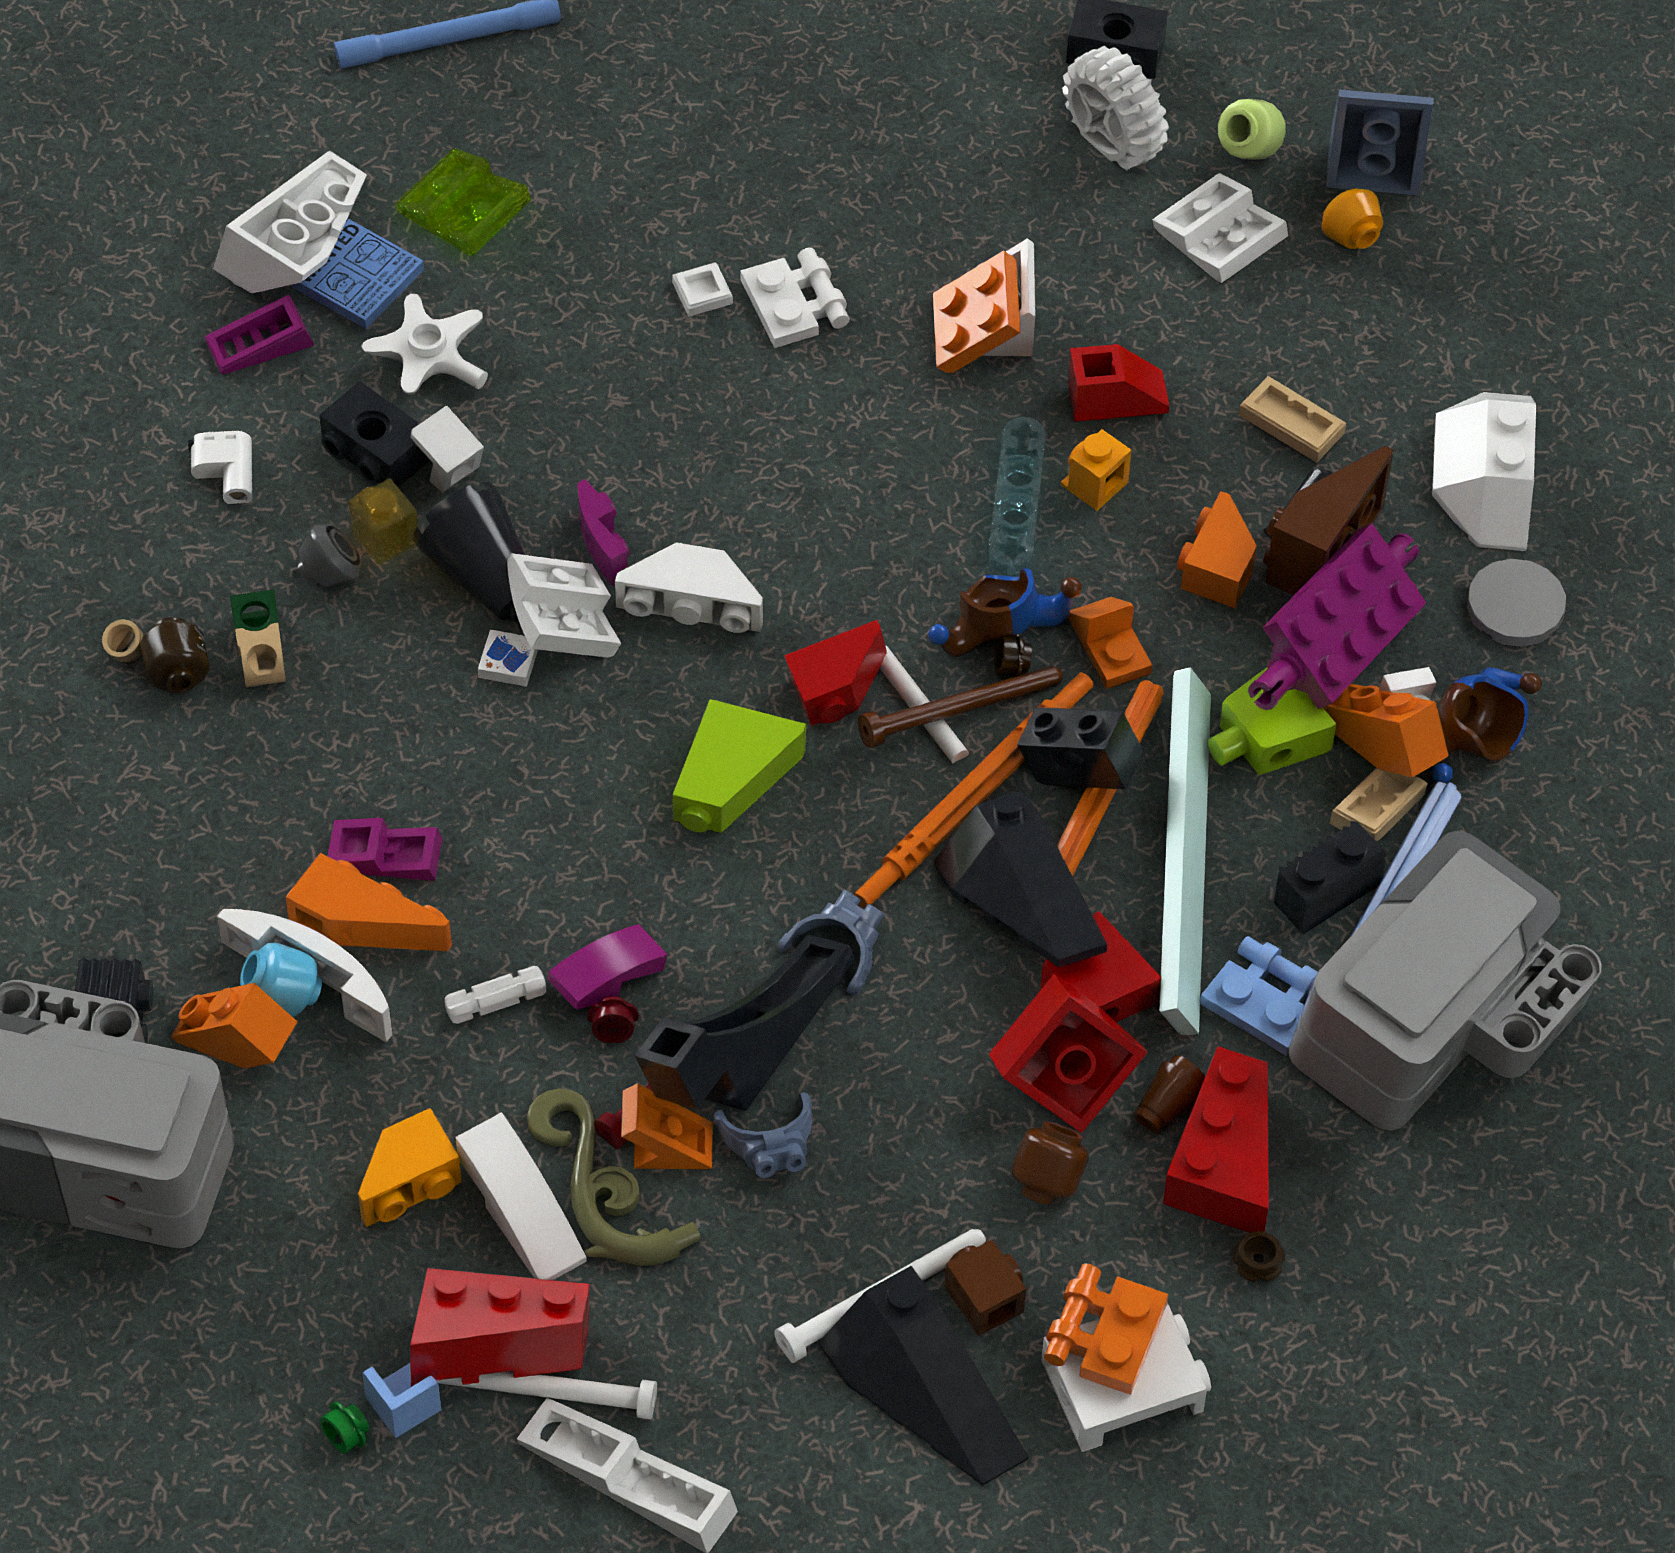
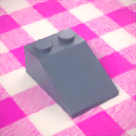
[1326,90,1434,195]

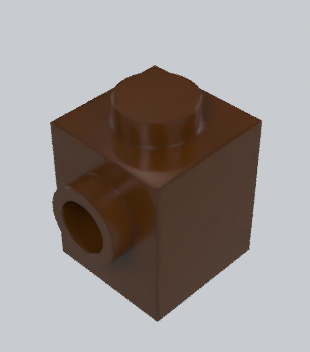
[945,1240,1026,1336]

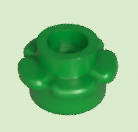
[319,1401,369,1454]

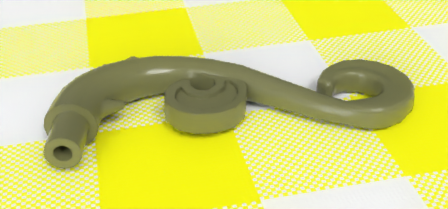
[527,1088,701,1266]

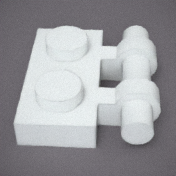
[741,247,850,348]

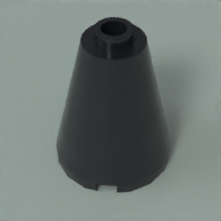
[413,482,525,621]

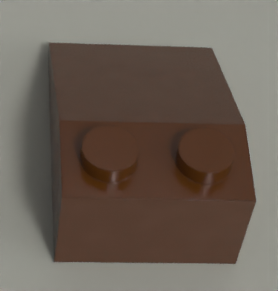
[1263,446,1394,596]

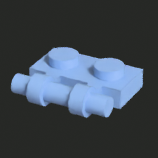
[1200,936,1318,1056]

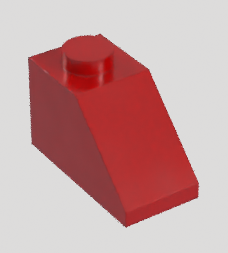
[784,620,887,725]

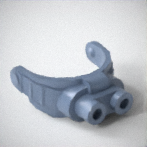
[778,889,885,995]
[714,1092,812,1178]

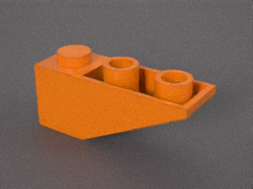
[1323,683,1449,778]
[286,853,452,951]

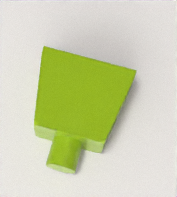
[1207,667,1336,775]

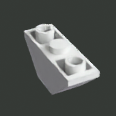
[615,543,763,633]

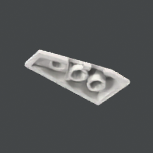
[213,151,367,293]

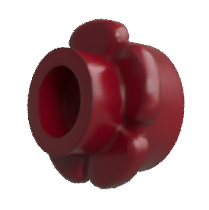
[587,996,639,1043]

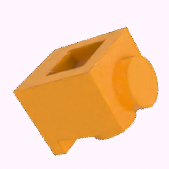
[1060,429,1132,511]

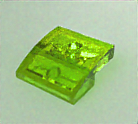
[395,148,531,256]

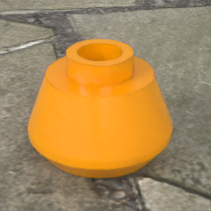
[1322,188,1383,249]

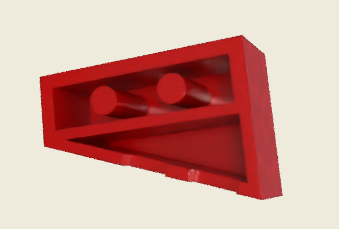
[1163,1046,1269,1233]
[410,1268,590,1387]

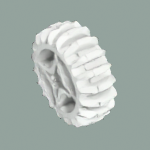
[1062,46,1169,170]

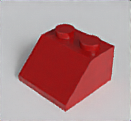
[989,974,1148,1133]

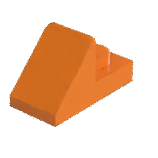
[1067,597,1153,689]
[621,1083,713,1169]

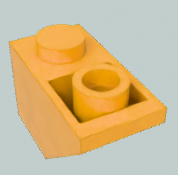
[358,1108,462,1227]

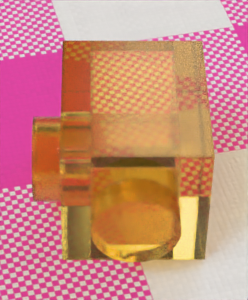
[348,479,418,565]

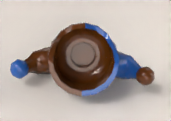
[928,568,1082,657]
[1429,667,1542,783]

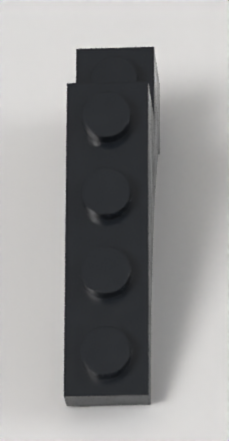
[635,934,855,1111]

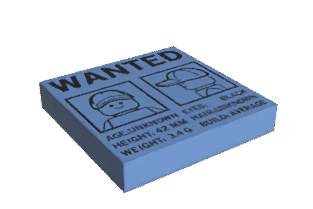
[292,219,424,329]

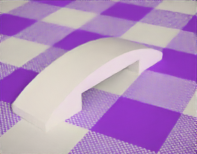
[217,909,392,1042]

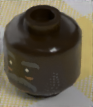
[140,617,210,693]

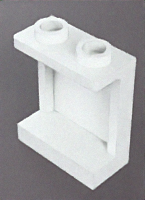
[1041,1303,1211,1452]

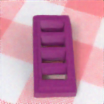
[204,294,314,375]

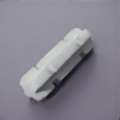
[445,966,546,1024]

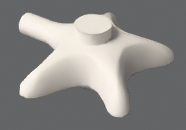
[362,294,488,395]

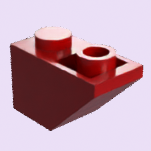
[1067,344,1170,422]

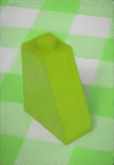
[673,699,806,833]

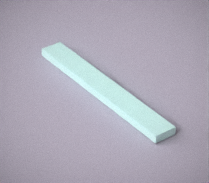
[1159,667,1211,1035]

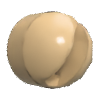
[102,619,144,663]

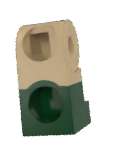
[230,589,286,688]

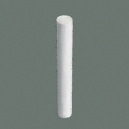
[880,646,969,764]

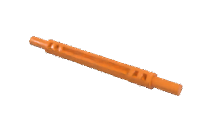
[853,672,1094,909]

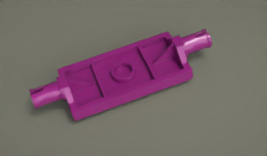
[1248,523,1426,710]

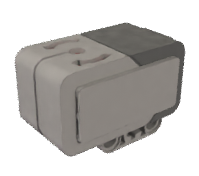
[1289,831,1602,1131]
[0,980,234,1248]

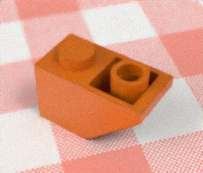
[1177,491,1257,608]
[171,983,298,1069]

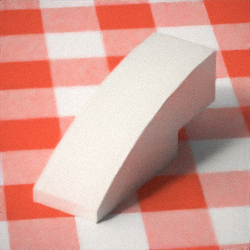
[456,1112,587,1280]

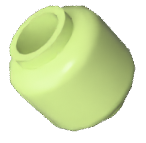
[1218,99,1286,160]

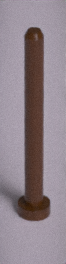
[858,666,1063,748]

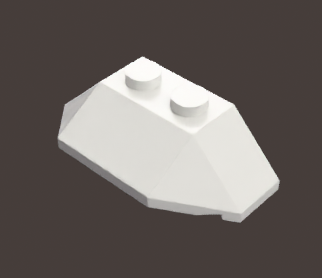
[1432,392,1536,551]

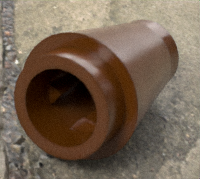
[1133,1055,1205,1134]

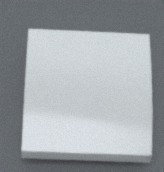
[1152,173,1288,283]
[507,553,621,658]

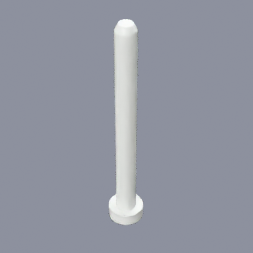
[774,1229,986,1363]
[436,1371,657,1420]

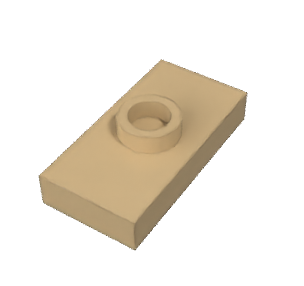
[1239,376,1346,463]
[1329,768,1427,842]

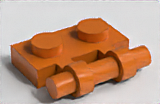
[1044,1264,1169,1395]

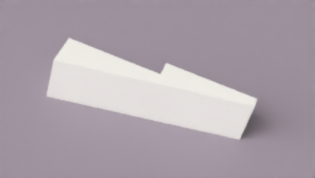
[517,1398,738,1553]

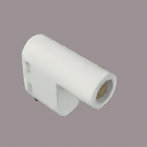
[188,431,252,504]

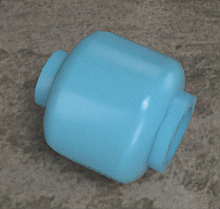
[240,943,322,1017]

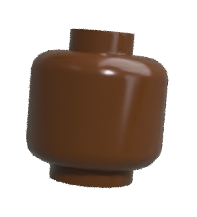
[1011,1121,1089,1205]

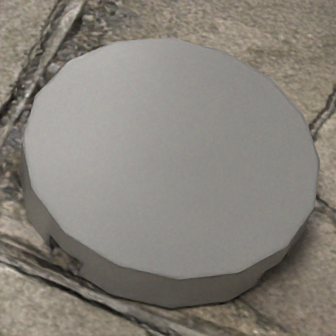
[1467,559,1566,647]

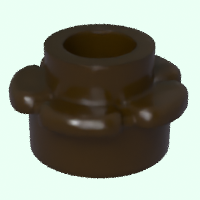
[994,633,1032,678]
[1232,1231,1285,1282]

